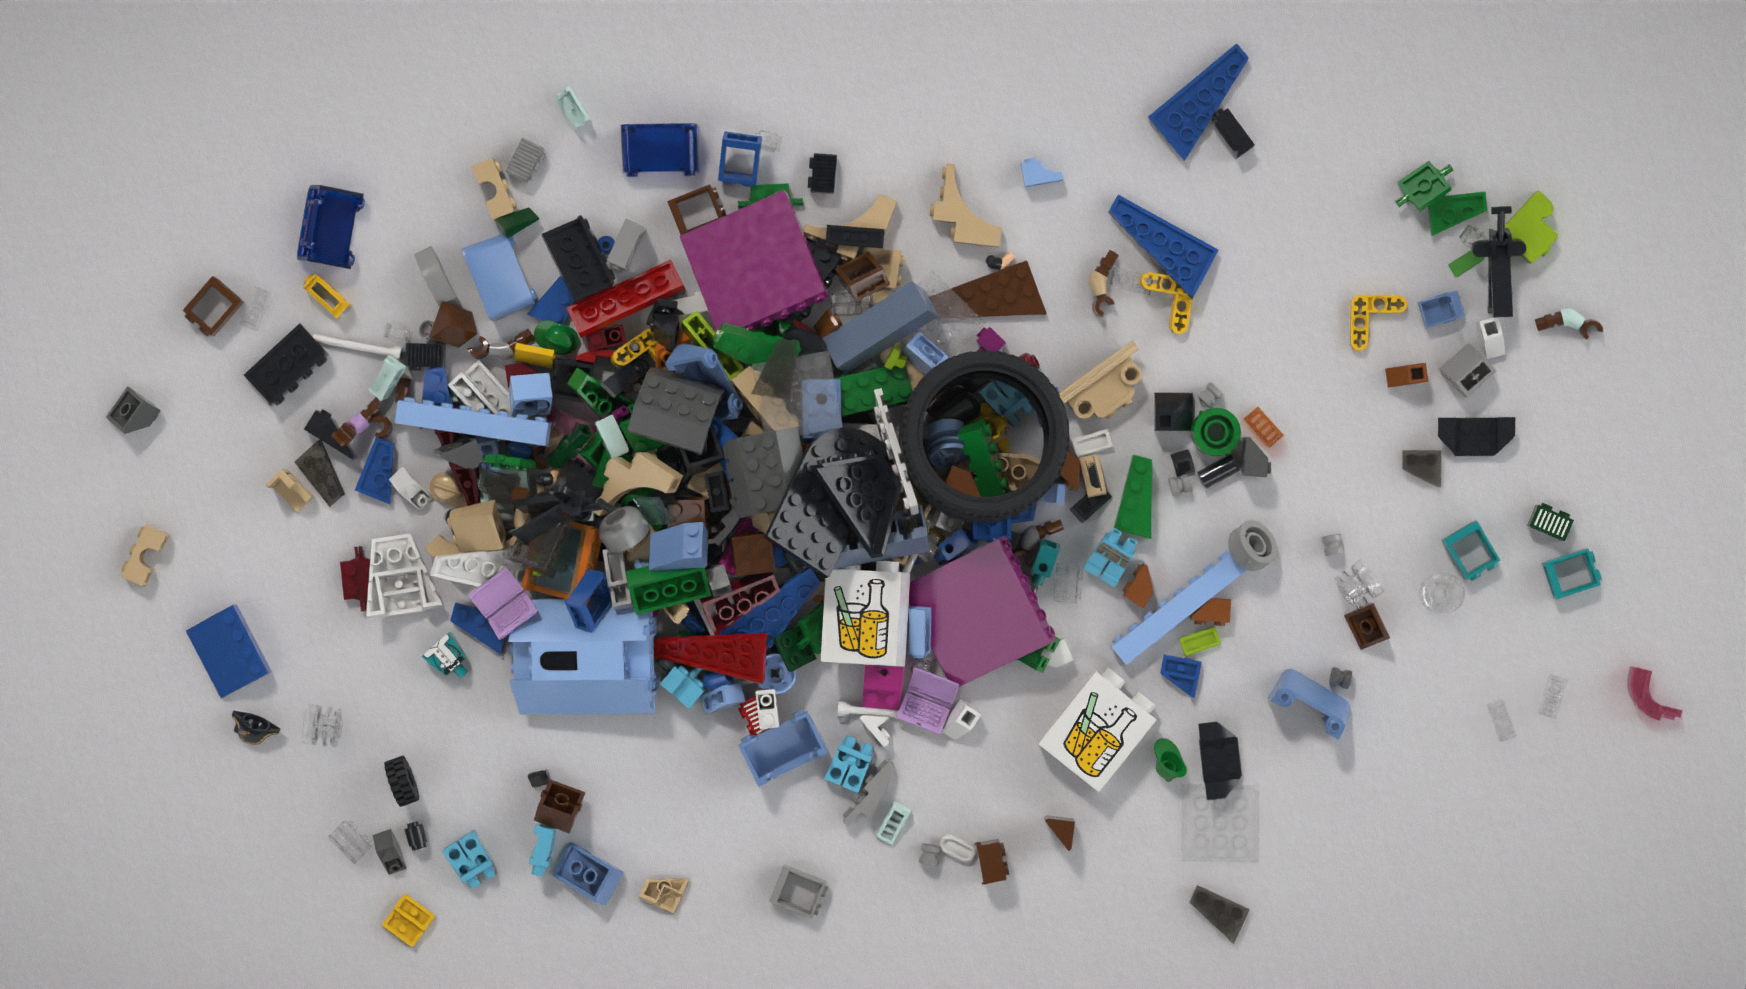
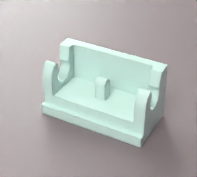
[555,86,591,131]
[368,355,406,401]

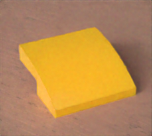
[515,343,555,369]
[381,893,436,948]

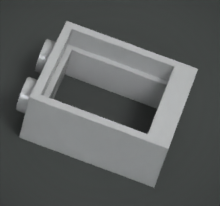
[607,219,646,272]
[769,864,828,919]

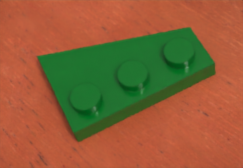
[1428,191,1487,236]

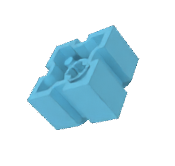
[660,665,706,709]

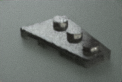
[751,339,798,400]
[294,439,345,507]
[1189,885,1250,944]

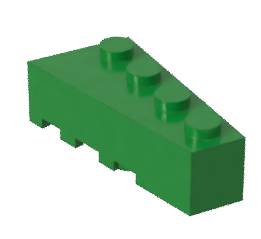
[713,322,801,381]
[567,368,635,420]
[957,419,1009,497]
[1113,455,1152,539]

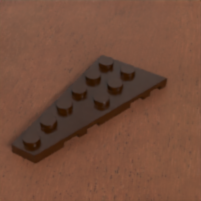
[929,260,1047,318]

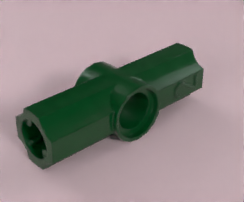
[547,424,593,469]

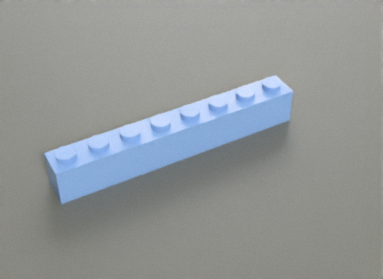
[395,397,552,446]
[1111,551,1246,665]

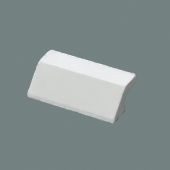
[448,360,531,441]

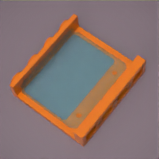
[522,514,601,605]

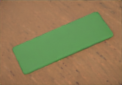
[1448,250,1484,277]

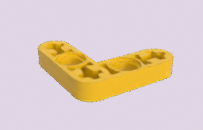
[1139,272,1192,334]
[1350,295,1407,351]
[611,329,658,368]

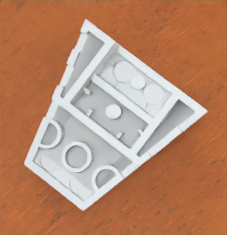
[366,533,442,618]

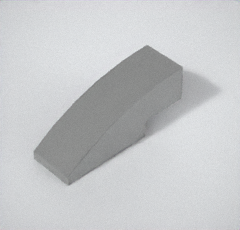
[602,549,634,611]

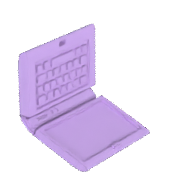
[468,567,538,640]
[896,667,959,735]

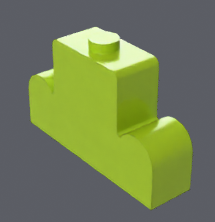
[1505,190,1558,264]
[681,311,745,381]

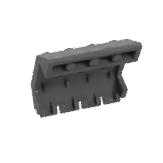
[628,367,725,455]
[722,427,803,518]

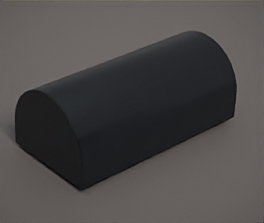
[1197,454,1240,489]

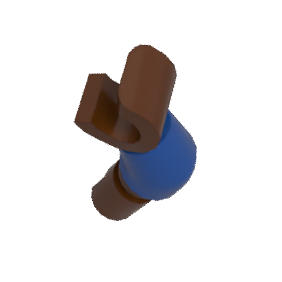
[505,440,550,470]

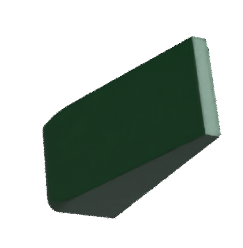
[495,207,539,239]

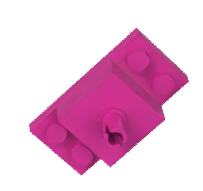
[862,665,904,710]

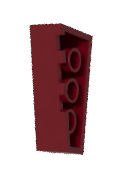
[700,572,780,635]

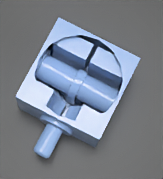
[509,373,552,417]

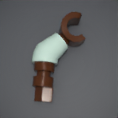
[1535,308,1603,340]

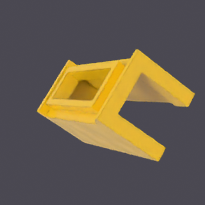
[302,273,352,319]

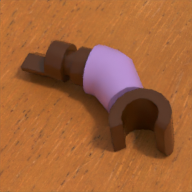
[330,397,381,448]

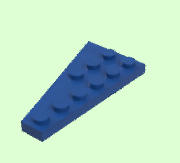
[1108,195,1219,299]

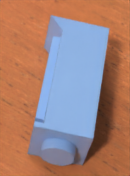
[906,606,931,658]

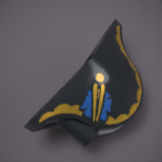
[232,710,281,745]

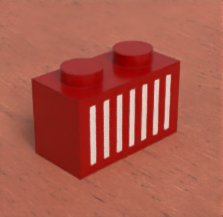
[738,696,770,736]

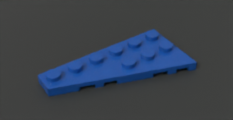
[1148,43,1249,161]
[719,567,821,651]

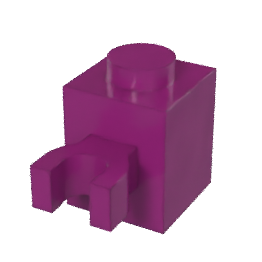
[976,327,1006,351]

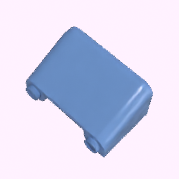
[462,234,538,321]
[665,344,743,421]
[1267,669,1350,740]
[738,709,828,787]

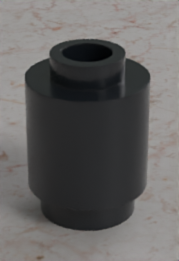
[404,821,427,851]

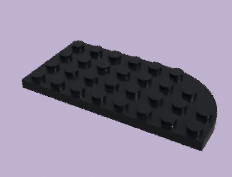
[764,428,887,578]

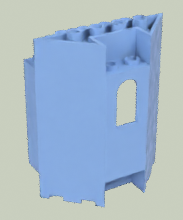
[508,597,659,714]

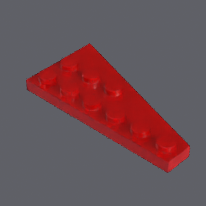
[654,633,767,684]

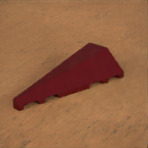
[434,429,481,506]

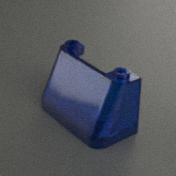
[620,123,700,177]
[297,185,365,269]

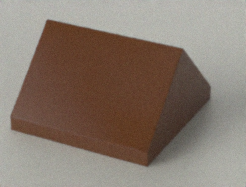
[429,301,477,348]
[1344,602,1390,650]
[1044,815,1075,851]

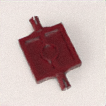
[340,546,370,612]

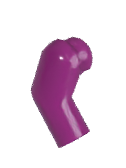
[602,405,629,422]

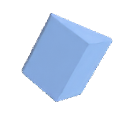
[901,332,948,375]

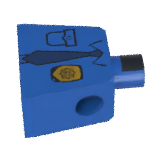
[933,528,980,565]

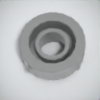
[598,506,649,553]
[1228,520,1278,571]

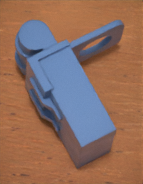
[1417,291,1465,328]

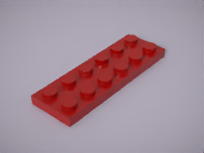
[567,259,685,338]

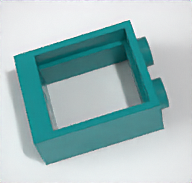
[1442,520,1501,581]
[1542,548,1602,600]

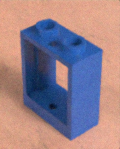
[718,131,763,187]
[565,569,612,632]

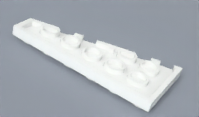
[874,388,919,515]
[430,543,550,600]

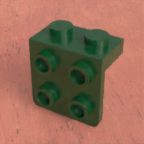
[773,625,817,672]

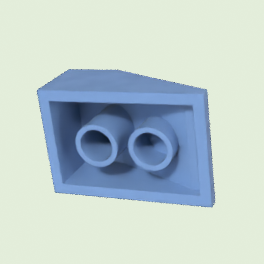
[649,522,708,571]
[552,842,624,906]

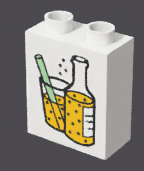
[821,561,910,667]
[1037,668,1157,792]

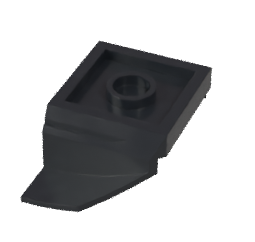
[1438,417,1515,456]
[1198,721,1242,800]

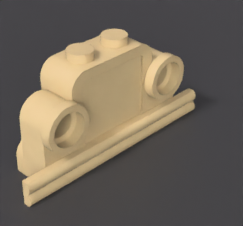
[1059,340,1142,419]

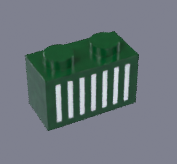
[1527,503,1574,541]

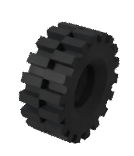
[384,755,419,807]

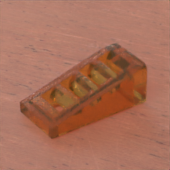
[1244,407,1284,448]

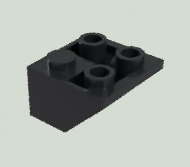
[1154,393,1193,431]

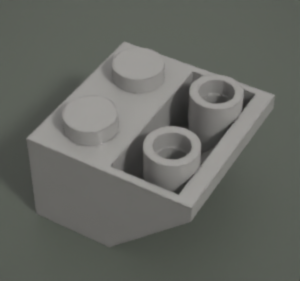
[1439,343,1497,397]

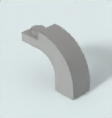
[414,246,463,308]

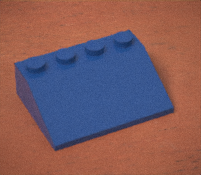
[186,604,272,698]

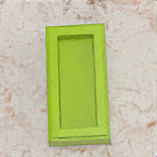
[1178,626,1221,657]

